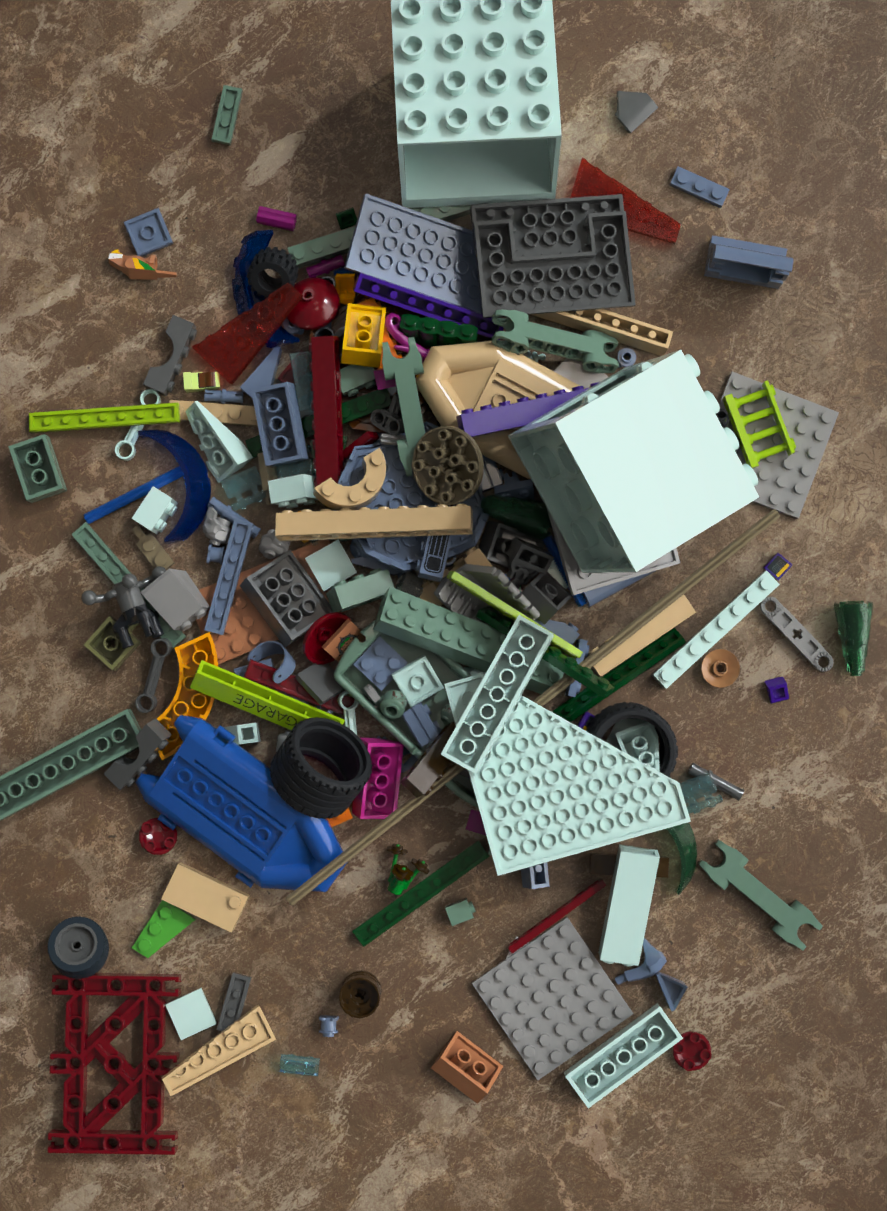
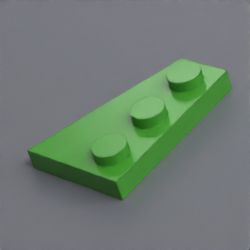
[132,900,196,958]

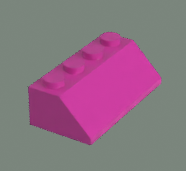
[352,738,404,819]

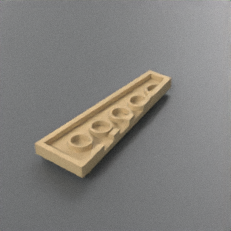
[161,1004,276,1096]

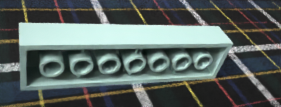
[441,615,554,775]

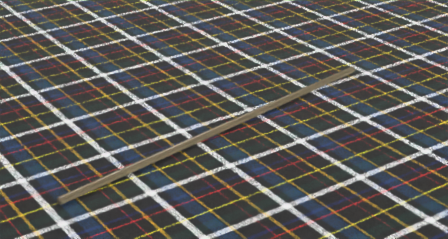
[286,509,780,906]

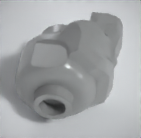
[203,507,231,547]
[259,529,290,559]

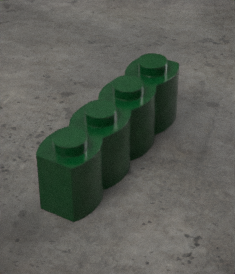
[400,314,478,347]

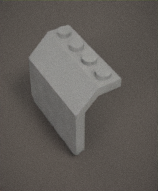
[434,564,540,626]

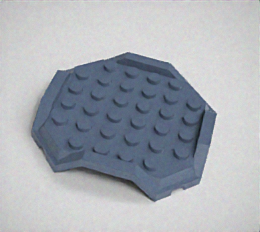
[338,421,492,572]

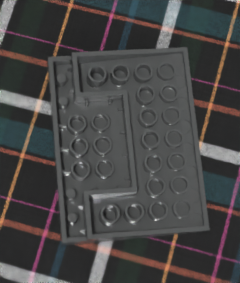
[470,194,636,318]

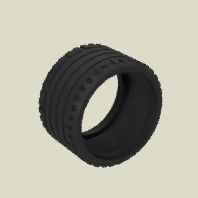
[586,702,678,778]
[270,717,372,819]

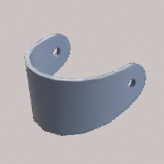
[247,641,296,683]

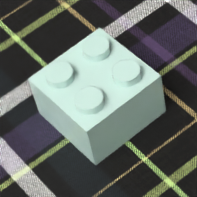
[268,474,318,509]
[132,486,178,534]

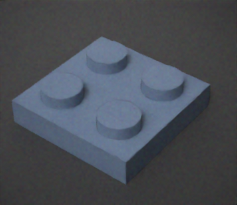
[353,636,408,691]

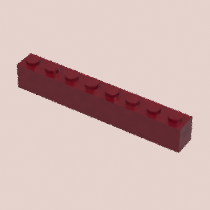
[309,336,344,487]

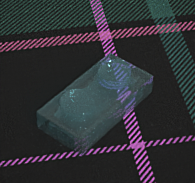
[280,1054,320,1076]

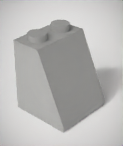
[141,568,210,631]

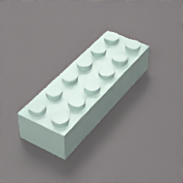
[564,1003,683,1108]

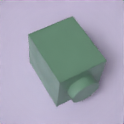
[445,898,476,926]

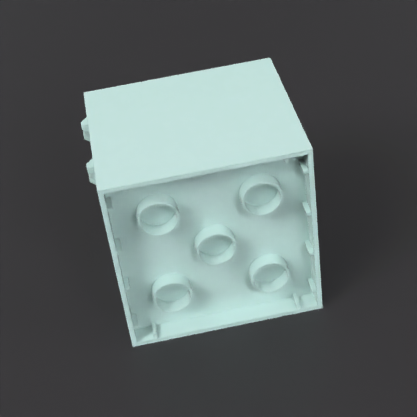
[391,0,562,208]
[508,350,759,573]

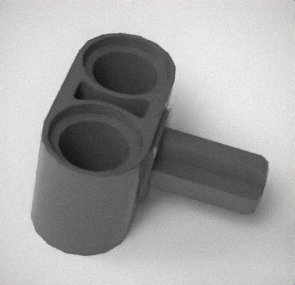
[370,394,405,435]

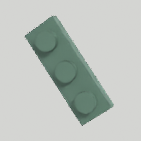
[212,85,243,145]

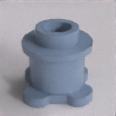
[284,318,304,337]
[617,348,636,368]
[206,544,226,565]
[319,1015,339,1037]

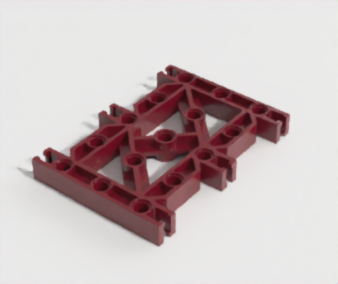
[48,972,181,1155]

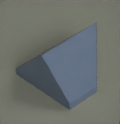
[655,971,688,1011]

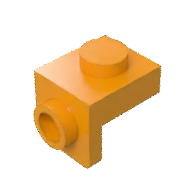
[335,273,357,305]

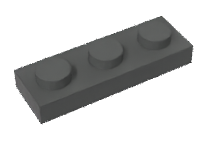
[217,972,252,1031]

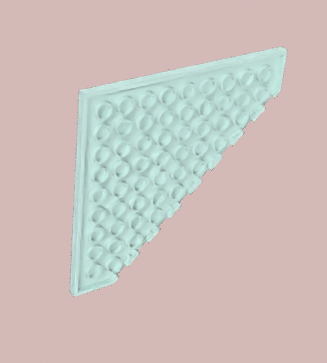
[444,673,691,876]

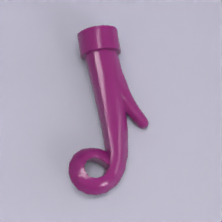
[385,313,429,364]

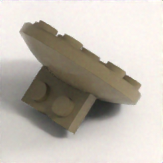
[412,426,484,505]

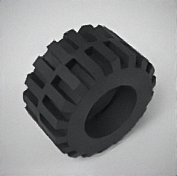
[247,247,299,301]

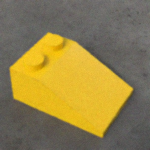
[341,303,386,368]

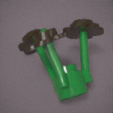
[387,844,430,895]

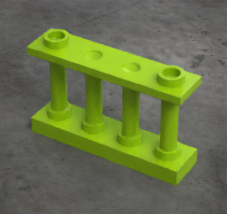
[722,380,796,469]

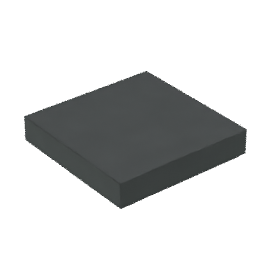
[295,663,345,706]

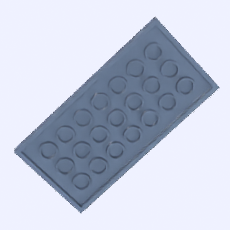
[344,194,482,313]

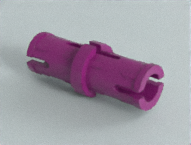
[306,254,345,278]

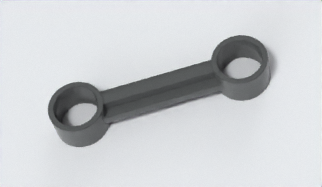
[135,638,173,713]

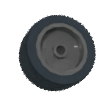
[48,916,109,979]

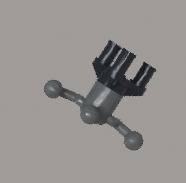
[81,566,167,649]

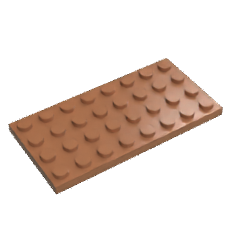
[196,539,357,665]

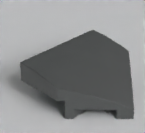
[615,91,659,133]

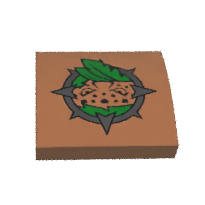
[322,619,366,662]

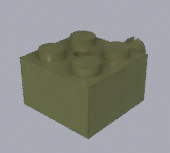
[84,616,142,671]

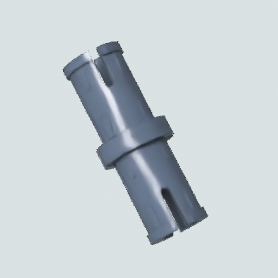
[204,389,243,404]

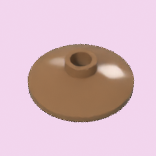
[701,649,740,688]

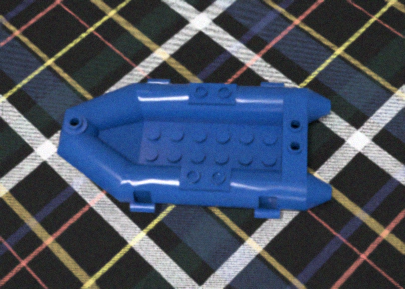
[136,715,348,892]

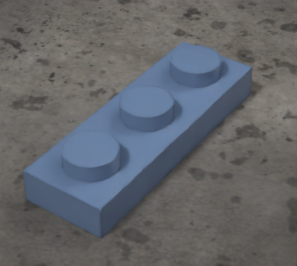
[670,166,730,208]
[565,639,589,697]

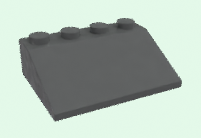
[240,550,333,647]

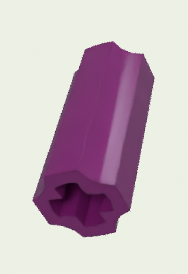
[256,206,297,231]

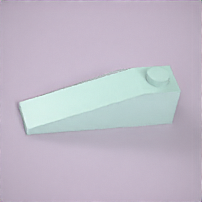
[185,401,253,483]
[615,722,660,772]

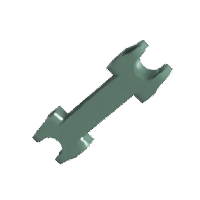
[492,309,619,373]
[382,337,425,476]
[698,839,823,951]

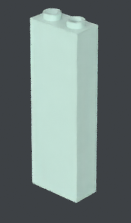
[598,844,660,967]

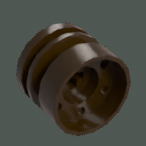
[339,970,382,1019]

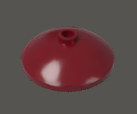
[283,277,340,330]
[303,612,352,664]

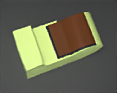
[183,372,220,393]

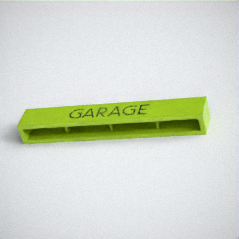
[190,660,345,730]

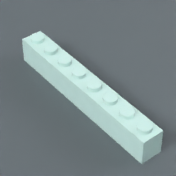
[651,570,780,689]

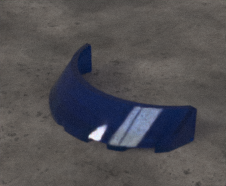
[232,230,300,348]
[138,429,211,544]

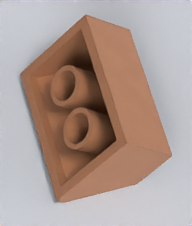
[431,1031,503,1104]

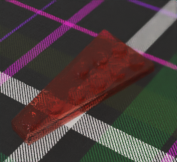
[570,157,681,244]
[192,283,303,384]

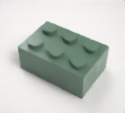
[8,434,67,503]
[326,568,394,613]

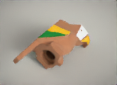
[108,250,177,280]

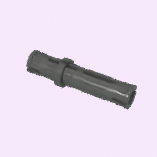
[687,763,744,801]

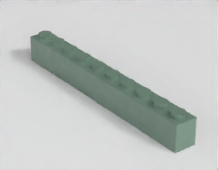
[288,205,471,269]

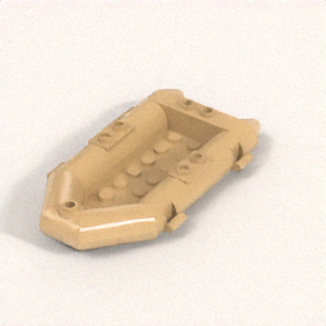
[415,341,592,493]

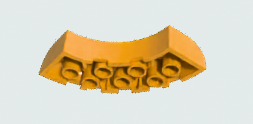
[156,632,218,760]

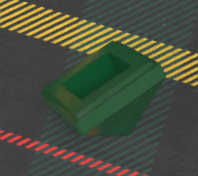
[336,207,357,230]

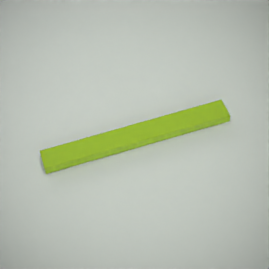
[29,403,180,433]
[446,571,583,658]

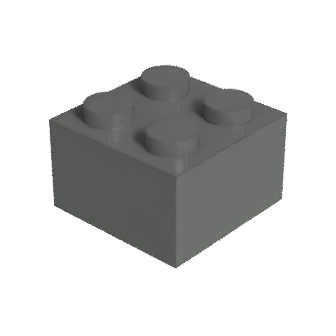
[522,572,572,625]

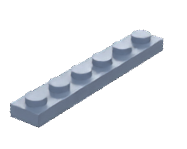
[204,519,254,635]

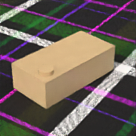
[161,862,250,933]

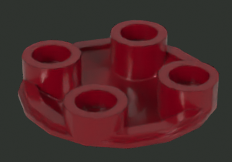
[139,818,177,855]
[673,1031,712,1071]

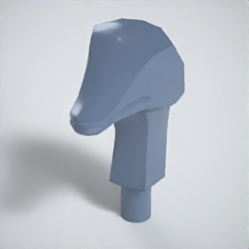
[615,938,667,985]

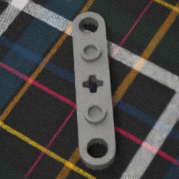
[760,597,834,672]

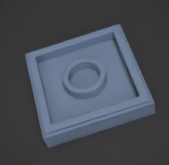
[124,208,174,257]

